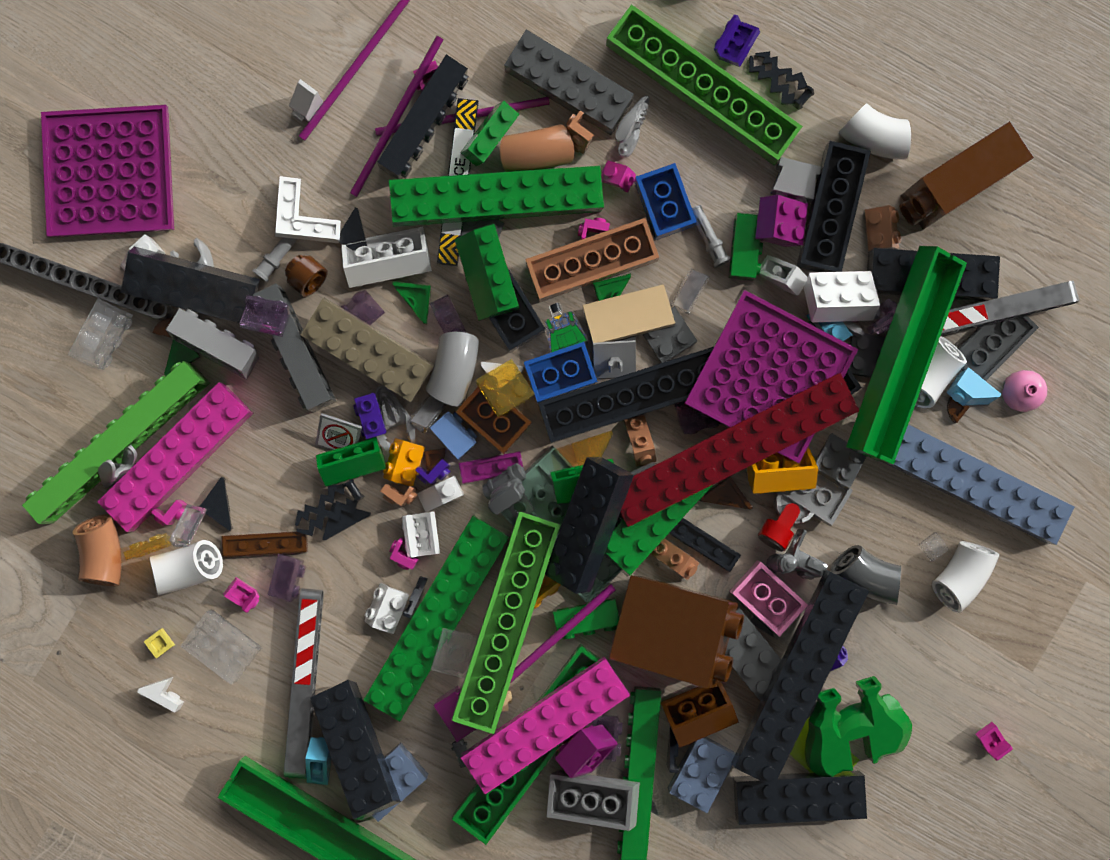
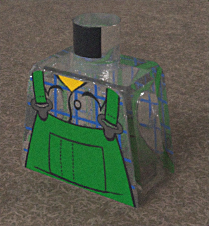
[544,302,588,353]

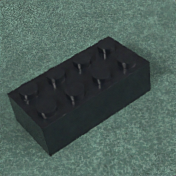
[465,267,546,353]

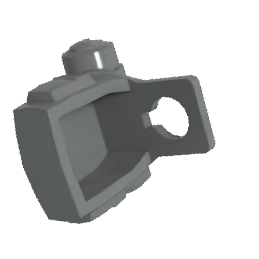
[482,463,534,519]
[766,529,828,580]

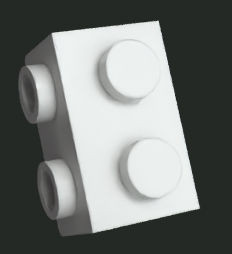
[402,512,440,558]
[365,583,409,634]

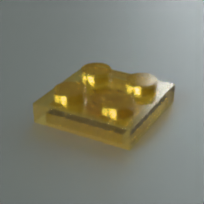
[475,359,535,417]
[123,533,178,560]

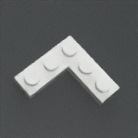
[275,176,341,243]

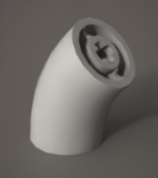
[426,332,479,406]

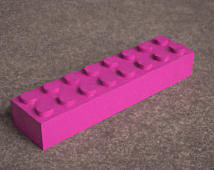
[97,382,254,532]
[461,656,630,794]

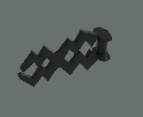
[749,51,815,110]
[295,479,365,537]

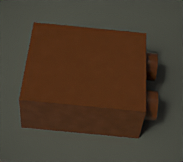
[900,121,1034,230]
[609,575,744,689]

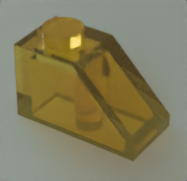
[571,430,613,466]

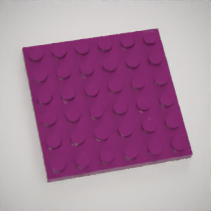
[41,105,174,238]
[684,290,858,463]

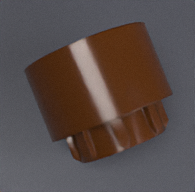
[285,255,328,297]

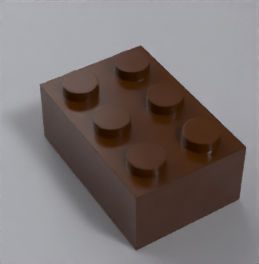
[456,380,532,454]
[661,680,739,748]

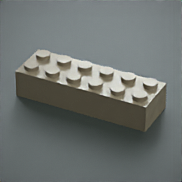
[301,297,433,402]

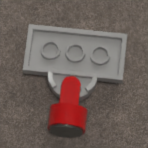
[758,474,853,552]

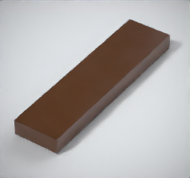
[222,531,308,557]

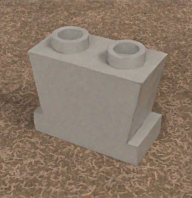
[770,157,822,204]

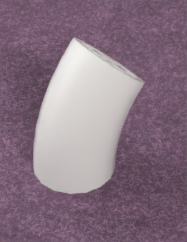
[838,103,911,160]
[915,336,967,408]
[149,540,223,595]
[932,541,999,613]

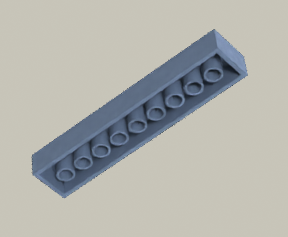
[883,425,1075,545]

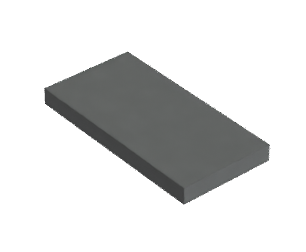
[958,316,1039,381]

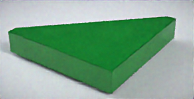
[593,273,631,301]
[392,281,431,325]
[164,340,200,377]

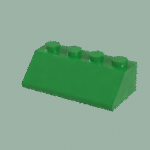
[455,224,519,321]

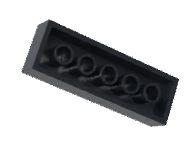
[377,54,469,179]
[796,141,871,272]
[120,246,260,325]
[867,248,1000,301]
[545,457,634,594]
[310,680,401,820]
[733,770,867,825]

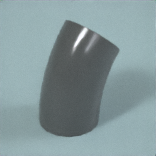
[831,545,901,605]

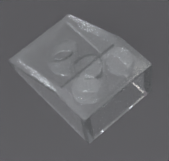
[431,628,478,679]

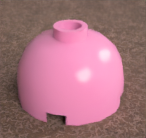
[1002,370,1047,412]

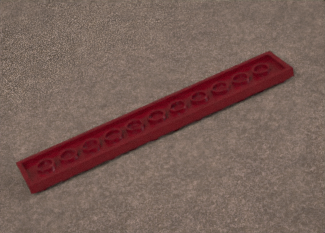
[620,373,859,527]

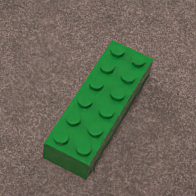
[604,485,713,577]

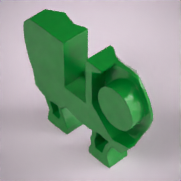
[805,676,912,777]

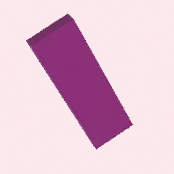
[458,451,524,484]

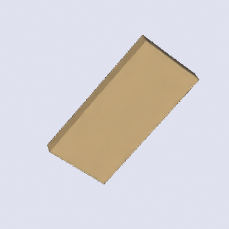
[583,284,675,343]

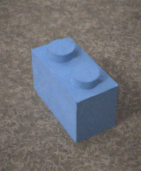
[430,411,477,460]

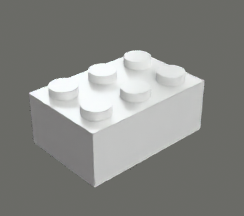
[804,271,880,322]

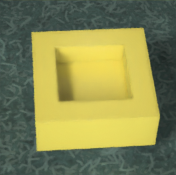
[144,628,175,659]

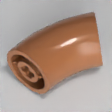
[500,124,574,172]
[72,514,122,587]

